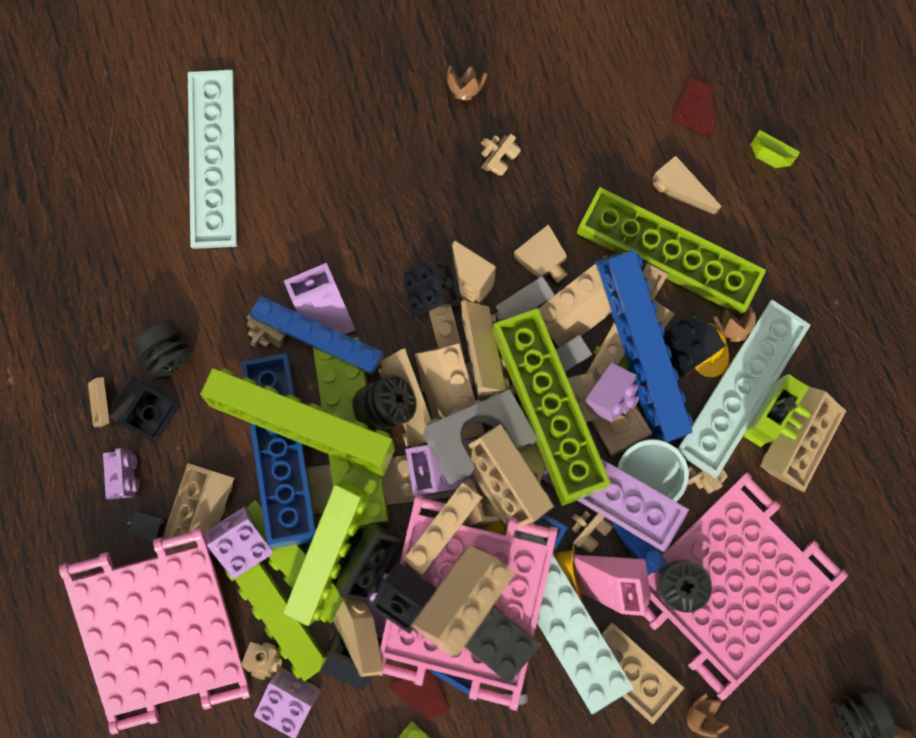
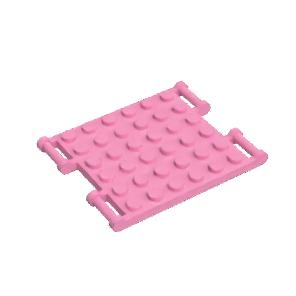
[644,472,849,701]
[378,494,558,711]
[59,527,251,735]

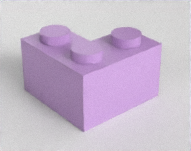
[586,362,639,422]

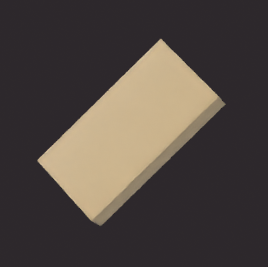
[88,377,109,427]

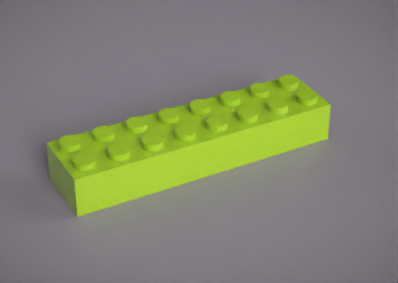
[577,187,766,316]
[492,308,611,506]
[313,337,390,529]
[200,368,395,476]

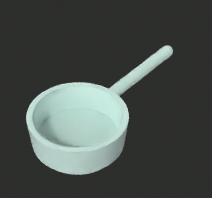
[618,439,689,502]

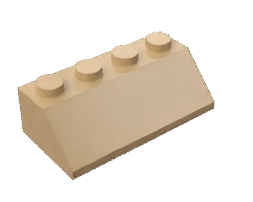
[452,241,496,305]
[538,256,611,347]
[461,301,510,401]
[414,341,485,440]
[378,349,431,448]
[760,386,846,492]
[464,424,554,529]
[162,463,234,554]
[411,546,515,657]

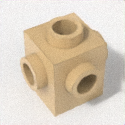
[241,642,282,680]

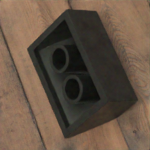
[335,522,403,602]

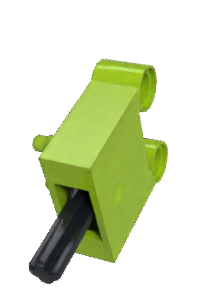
[743,374,812,447]

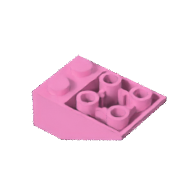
[574,555,651,616]

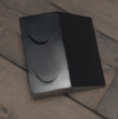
[108,376,179,443]
[370,562,437,634]
[319,628,383,691]

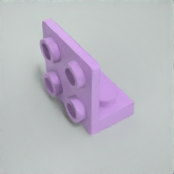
[103,448,139,500]
[204,506,273,578]
[254,667,321,738]

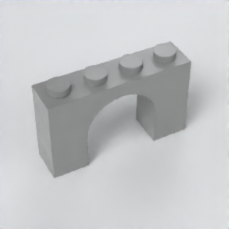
[495,276,593,373]
[423,389,537,485]

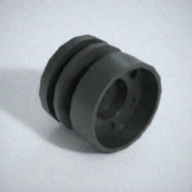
[131,320,195,380]
[353,375,417,433]
[655,561,712,613]
[832,686,896,738]

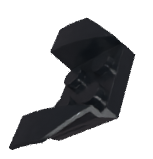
[663,312,726,378]

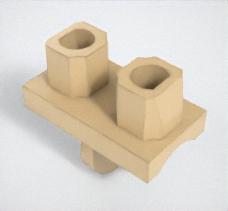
[481,134,521,176]
[247,315,286,349]
[685,459,728,494]
[571,511,613,553]

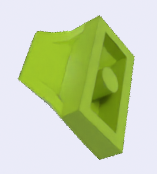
[750,130,800,168]

